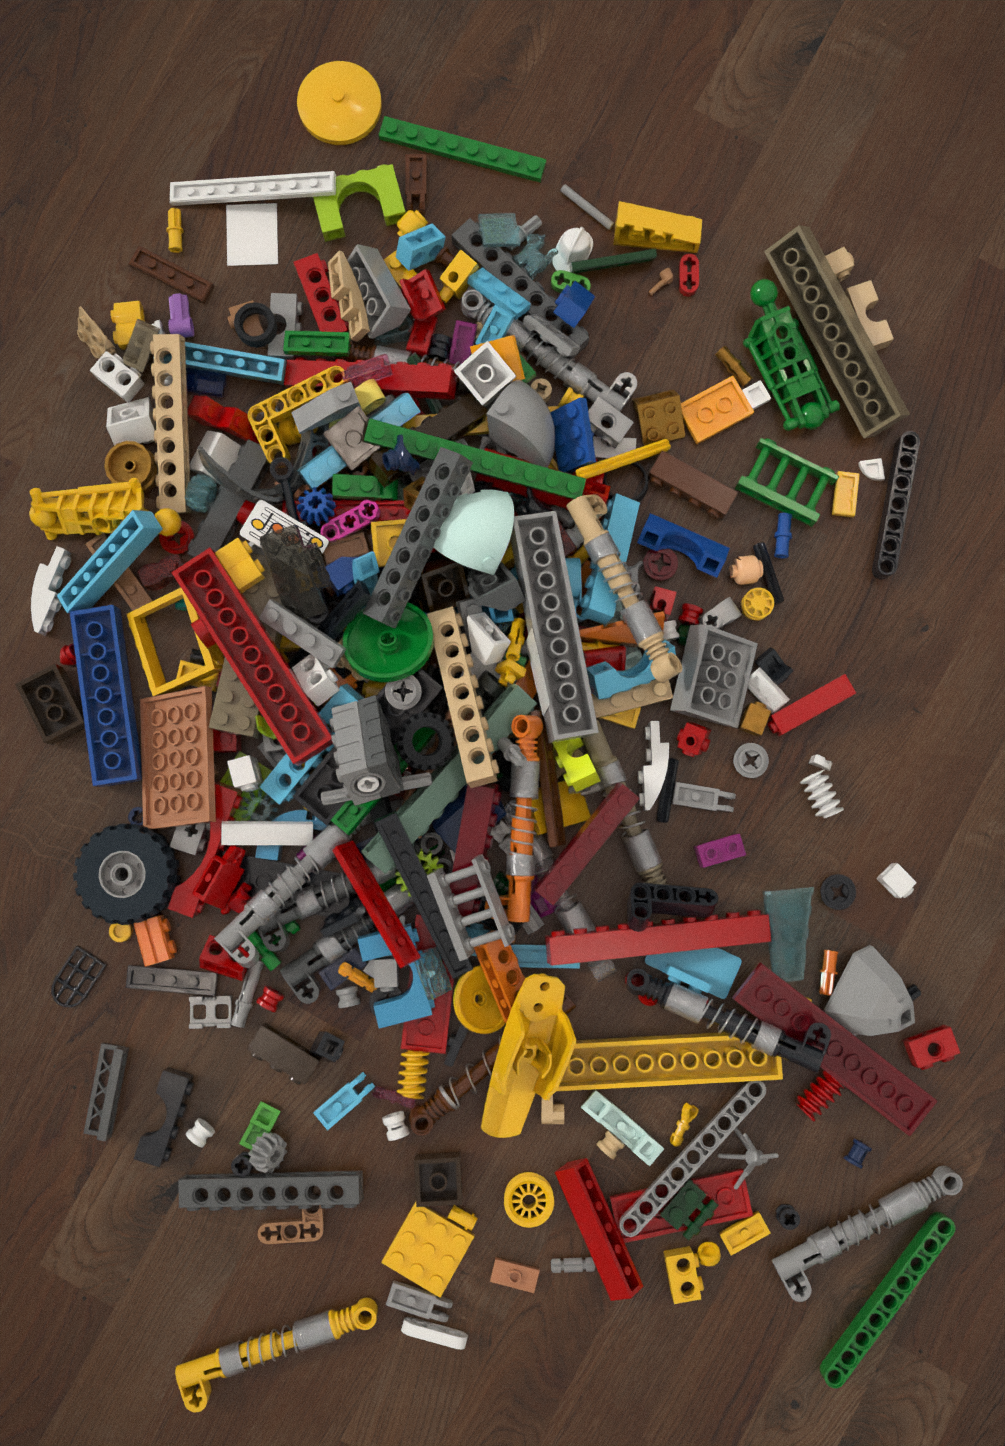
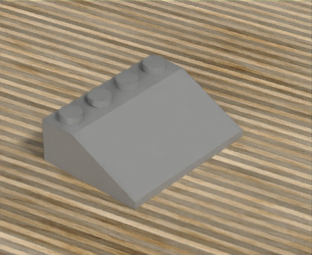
[670,624,758,728]

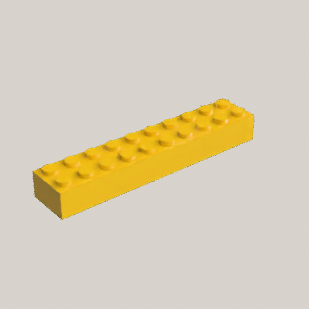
[557,1032,783,1091]

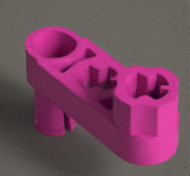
[320,500,381,543]

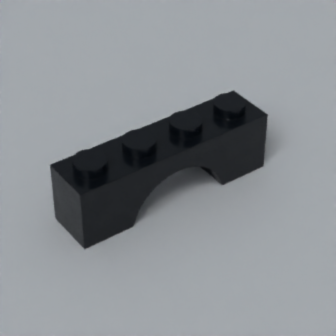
[134,1067,195,1167]

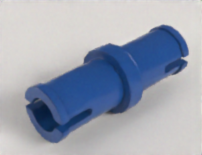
[774,513,792,559]

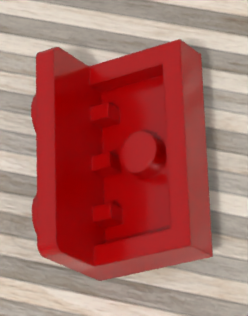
[399,269,446,322]

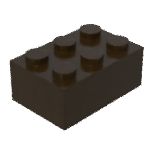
[15,664,85,745]

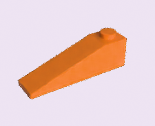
[579,611,665,650]

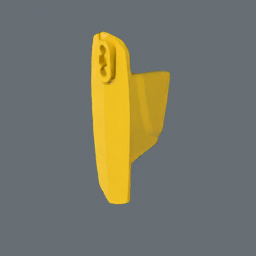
[481,973,576,1138]

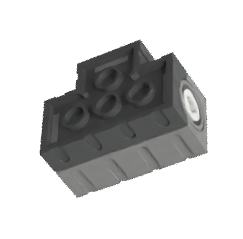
[329,695,404,806]

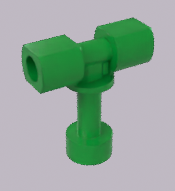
[245,920,301,972]

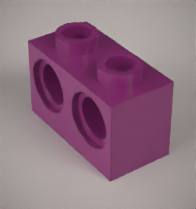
[693,833,746,868]

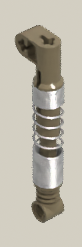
[581,719,669,900]

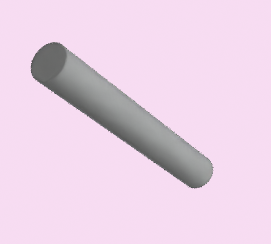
[560,184,615,230]

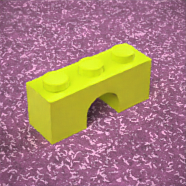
[553,738,601,793]

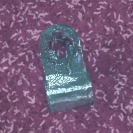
[374,316,413,346]

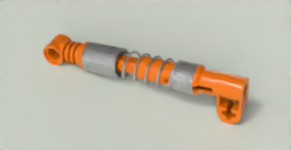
[485,715,543,922]

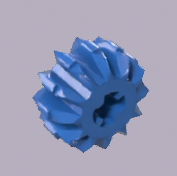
[297,487,336,526]

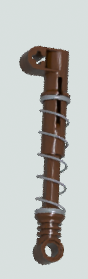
[408,975,577,1136]

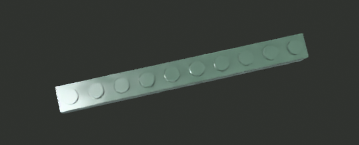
[361,683,537,874]

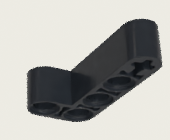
[627,883,719,932]

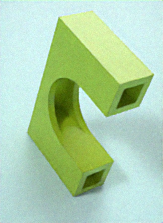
[313,164,405,242]

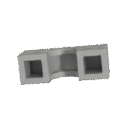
[268,293,303,361]

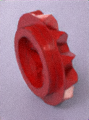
[159,521,194,555]

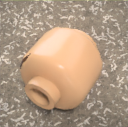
[729,555,763,585]

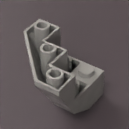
[824,945,915,1036]

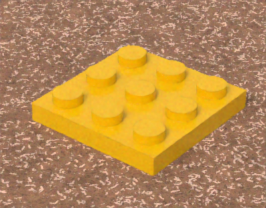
[381,1201,475,1298]

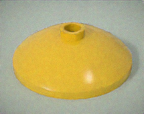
[453,965,506,1034]

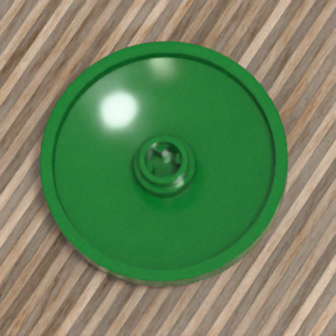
[343,602,434,682]

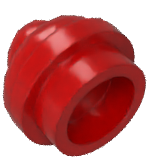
[60,644,77,666]

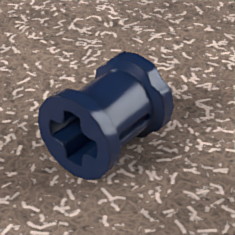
[844,1138,872,1169]

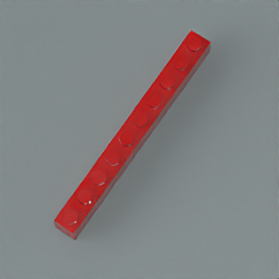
[545,909,771,966]

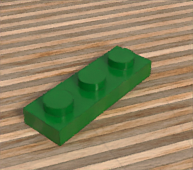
[283,330,351,357]

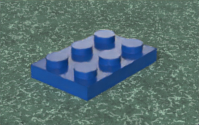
[550,397,596,474]

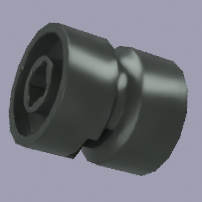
[464,670,506,712]

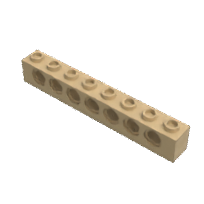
[150,334,191,514]
[427,606,500,788]

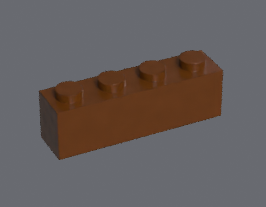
[648,451,738,520]

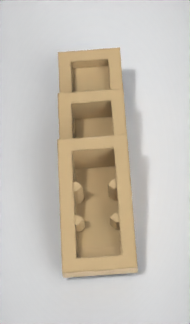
[328,250,370,342]

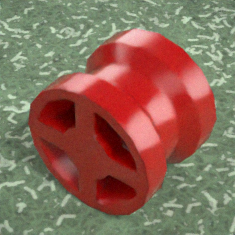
[677,603,703,625]
[256,985,285,1013]

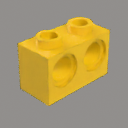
[663,1246,704,1304]

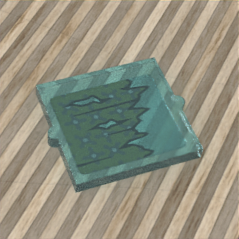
[478,213,521,247]

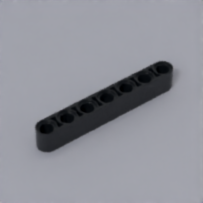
[872,431,920,580]

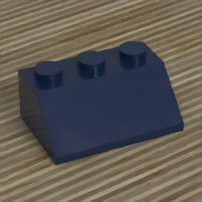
[432,785,507,853]

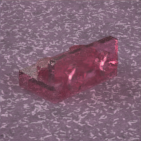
[341,354,393,388]

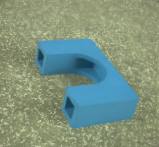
[357,923,435,1029]

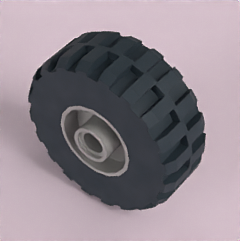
[73,824,180,925]

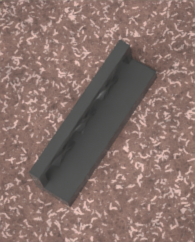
[83,1042,129,1141]

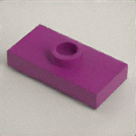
[449,320,478,364]

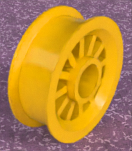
[504,1172,554,1228]

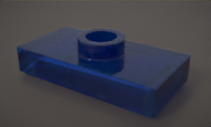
[186,368,227,397]

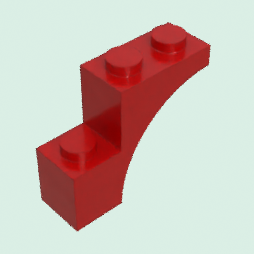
[188,395,269,445]

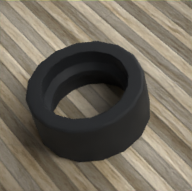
[234,302,277,348]

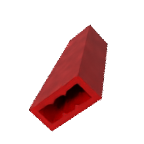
[767,674,856,736]

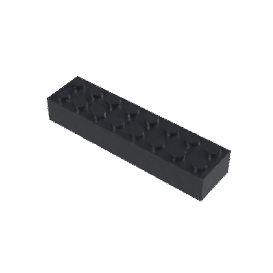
[292,668,444,826]

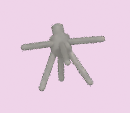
[717,1127,779,1190]

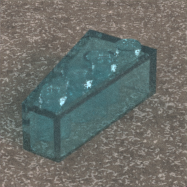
[763,887,814,982]

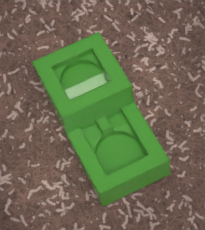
[239,1101,281,1150]

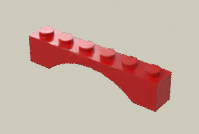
[167,781,243,918]

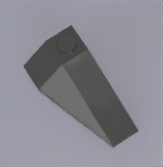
[467,562,526,611]

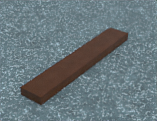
[531,711,566,847]

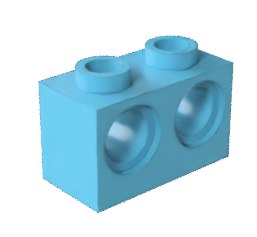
[396,223,446,271]

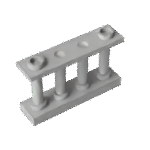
[427,854,515,961]

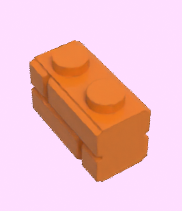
[133,915,177,967]

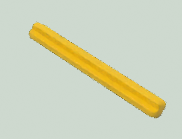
[576,439,671,479]

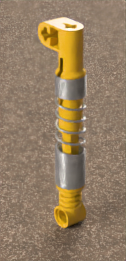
[175,1298,378,1412]

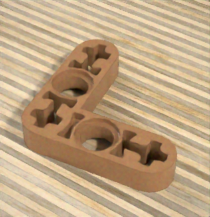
[257,1171,325,1244]

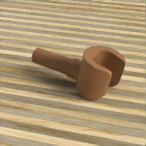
[648,268,673,296]

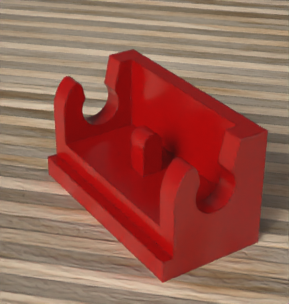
[649,586,677,622]

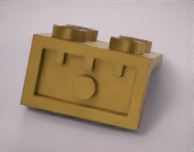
[632,389,685,446]

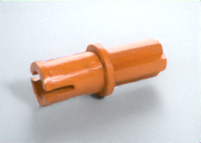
[819,950,839,996]

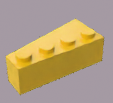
[613,201,702,253]

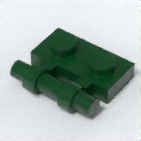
[659,1179,719,1241]

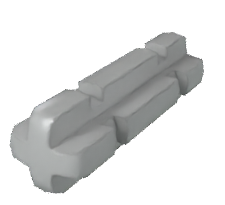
[551,1257,596,1273]

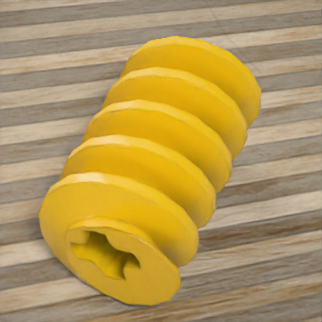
[396,1050,430,1099]

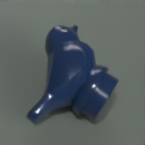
[382,434,420,476]

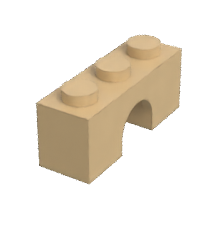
[845,280,894,351]

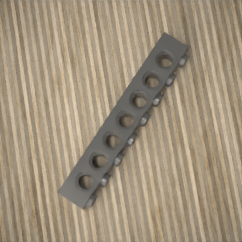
[452,218,589,360]
[363,447,473,628]
[178,1171,364,1211]

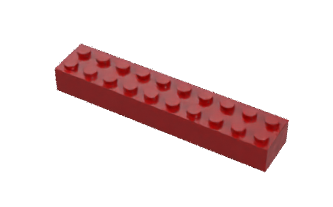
[171,548,333,766]

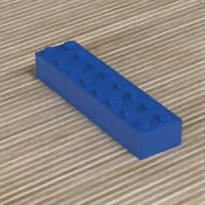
[70,605,142,787]

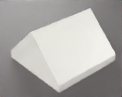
[190,430,241,485]

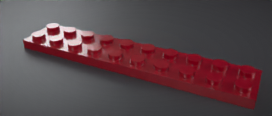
[732,962,937,1136]

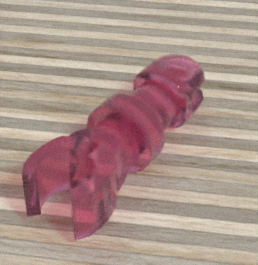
[372,1086,416,1108]

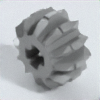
[248,1132,287,1173]

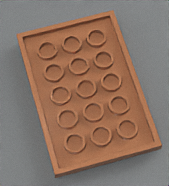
[140,686,216,830]

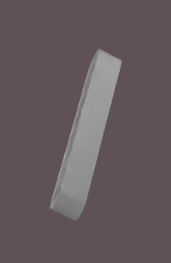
[619,1081,766,1237]

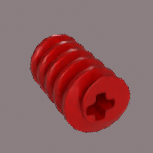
[795,1070,844,1122]

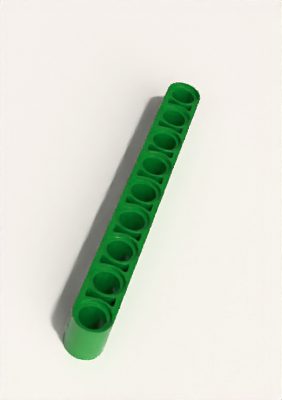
[820,1212,955,1389]

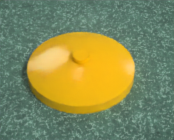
[297,61,382,145]

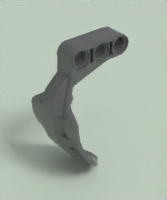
[198,424,329,505]

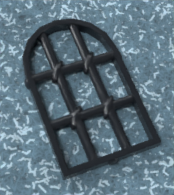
[51,946,107,1007]

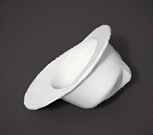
[552,227,593,272]

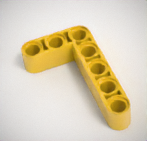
[248,366,350,468]

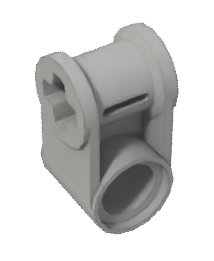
[699,597,742,629]

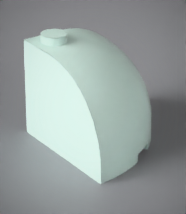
[433,490,514,575]

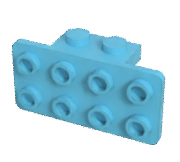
[644,948,742,999]

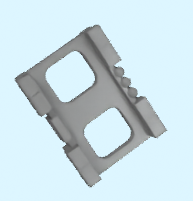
[189,996,232,1029]

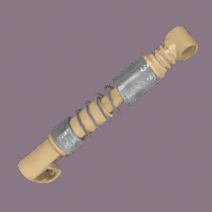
[566,495,683,683]

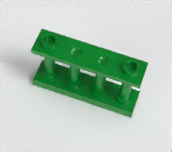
[735,438,839,527]

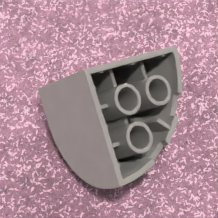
[487,380,555,468]

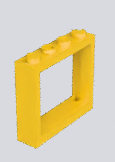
[126,588,224,696]

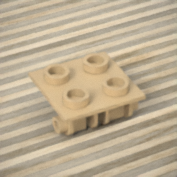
[77,306,117,359]

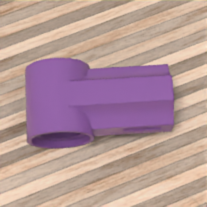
[168,293,194,338]

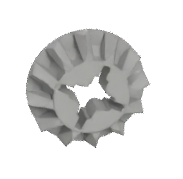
[385,675,422,710]
[733,743,769,778]

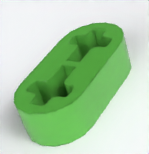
[551,270,591,293]

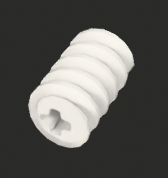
[800,769,844,819]

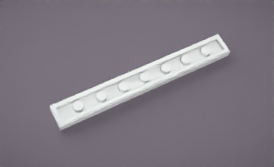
[170,171,336,206]

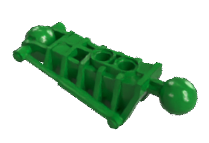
[743,279,840,431]

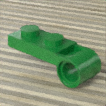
[332,474,398,501]

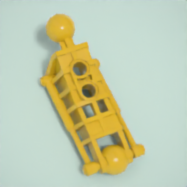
[29,478,181,540]

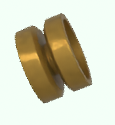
[104,441,158,494]

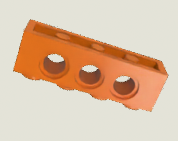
[474,930,535,1023]

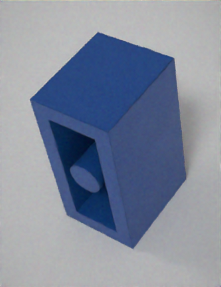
[553,281,595,328]

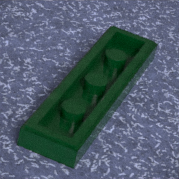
[569,249,657,274]

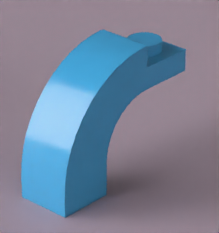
[255,810,328,861]

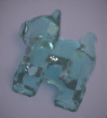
[513,233,558,280]

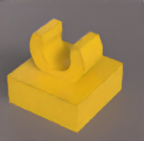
[494,658,527,687]

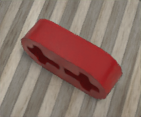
[679,254,699,297]
[190,618,217,649]

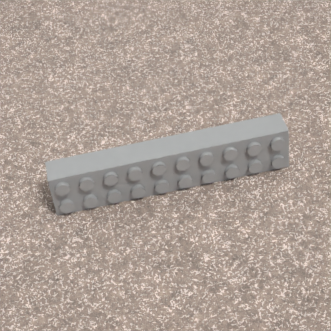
[510,511,599,743]

